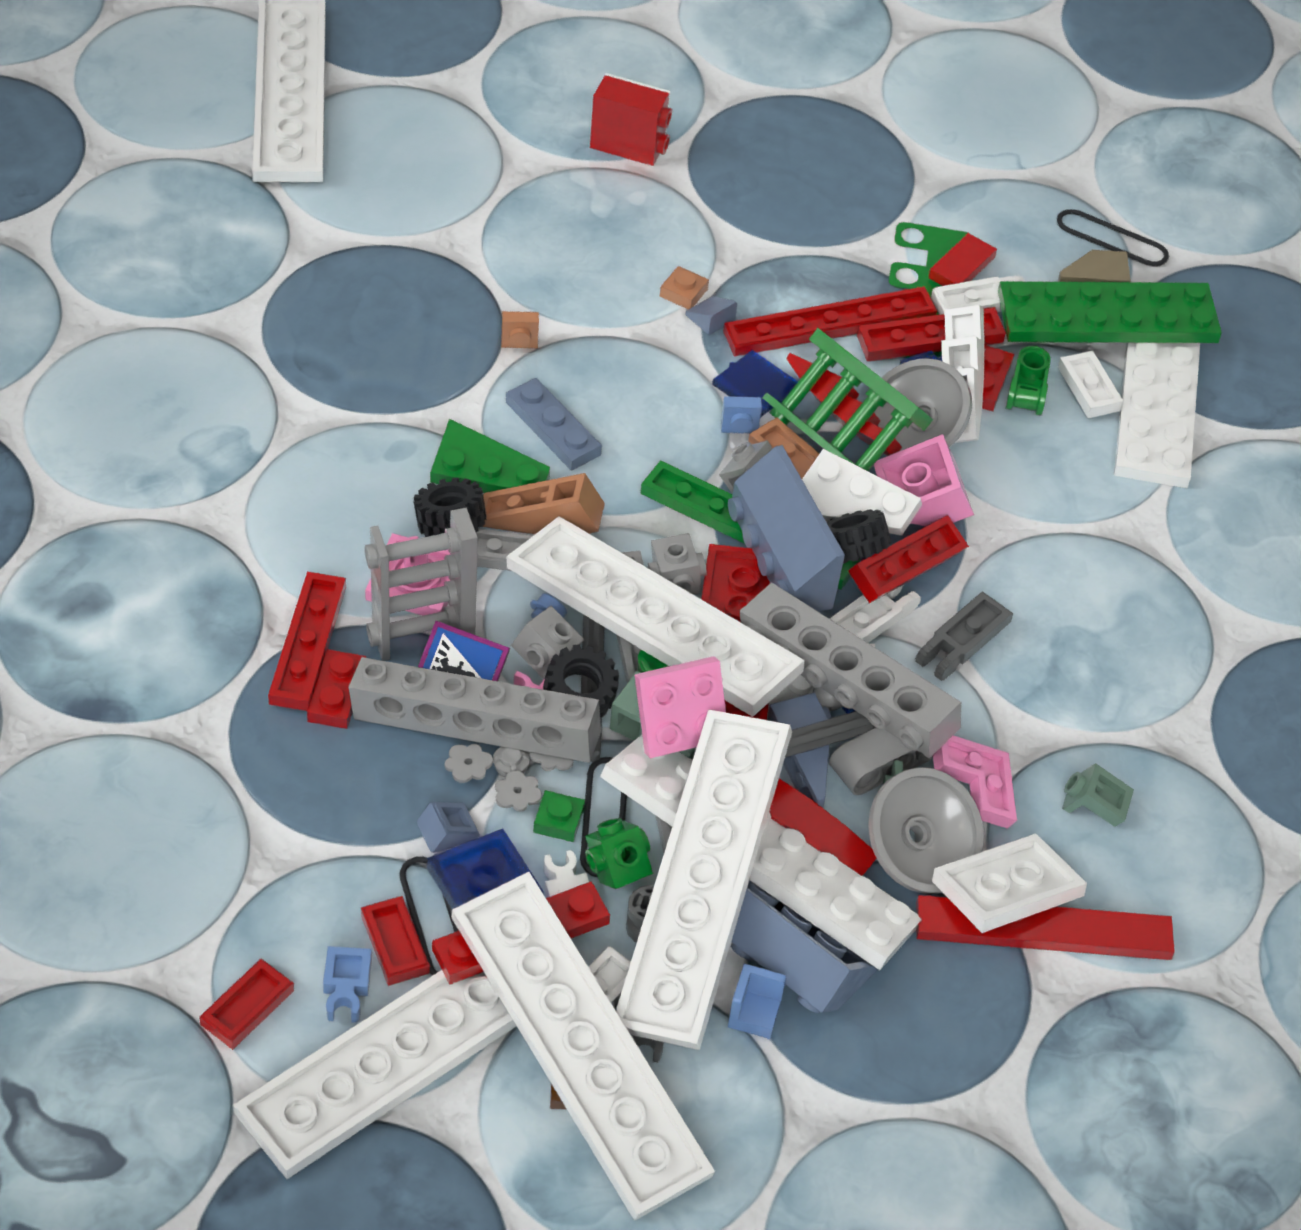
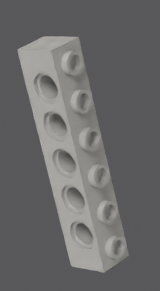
[740,583,961,758]
[348,657,601,763]

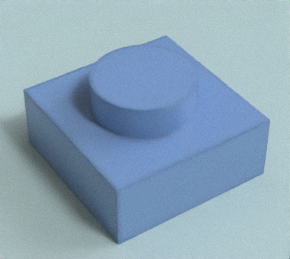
[721,396,762,434]

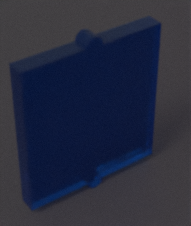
[712,350,798,418]

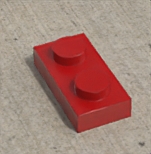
[982,345,1015,412]
[307,649,366,729]

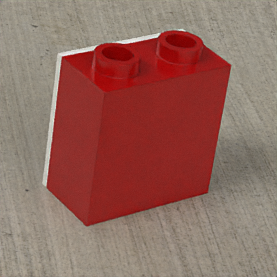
[590,73,672,166]

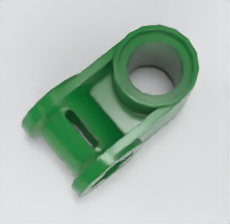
[1005,346,1051,416]

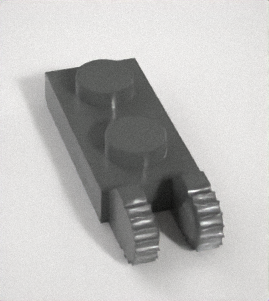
[915,592,1013,681]

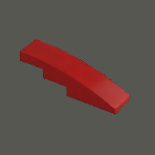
[786,353,902,456]
[769,778,877,876]

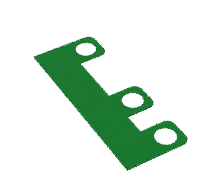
[889,222,968,361]

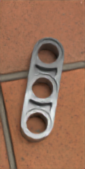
[829,727,933,795]

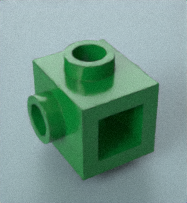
[585,818,653,889]

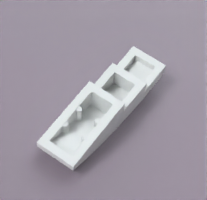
[941,305,984,443]

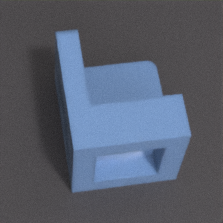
[728,964,786,1039]

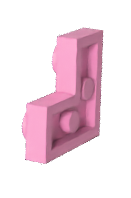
[933,735,1017,829]

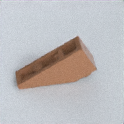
[483,473,605,534]

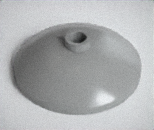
[874,359,972,456]
[869,768,984,894]

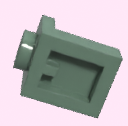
[1062,763,1134,827]

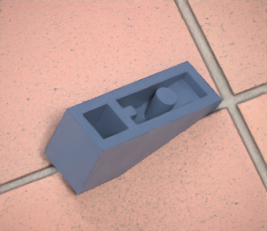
[767,692,832,808]

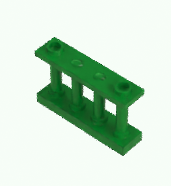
[762,328,934,471]

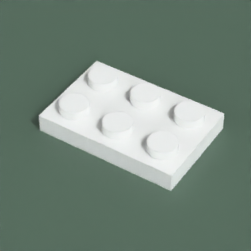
[932,833,1087,933]

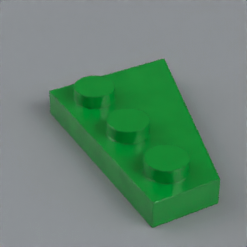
[430,419,550,493]

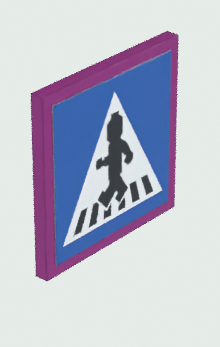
[418,620,511,681]

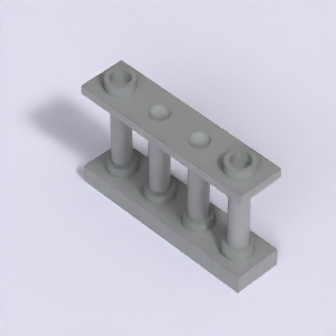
[364,508,478,661]

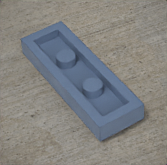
[506,378,602,471]

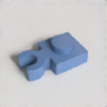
[323,946,372,1023]

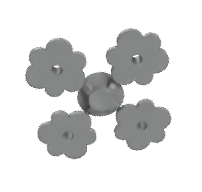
[445,744,574,812]

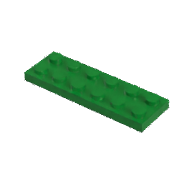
[998,281,1222,343]

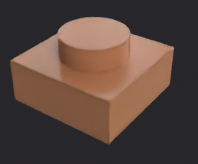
[660,266,709,309]
[501,311,539,348]

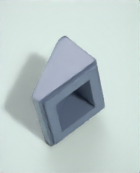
[685,296,737,335]
[417,802,480,852]

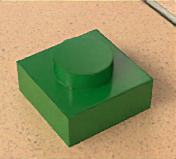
[533,790,585,842]

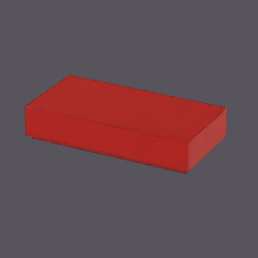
[928,233,997,286]
[361,896,430,986]
[199,958,294,1050]

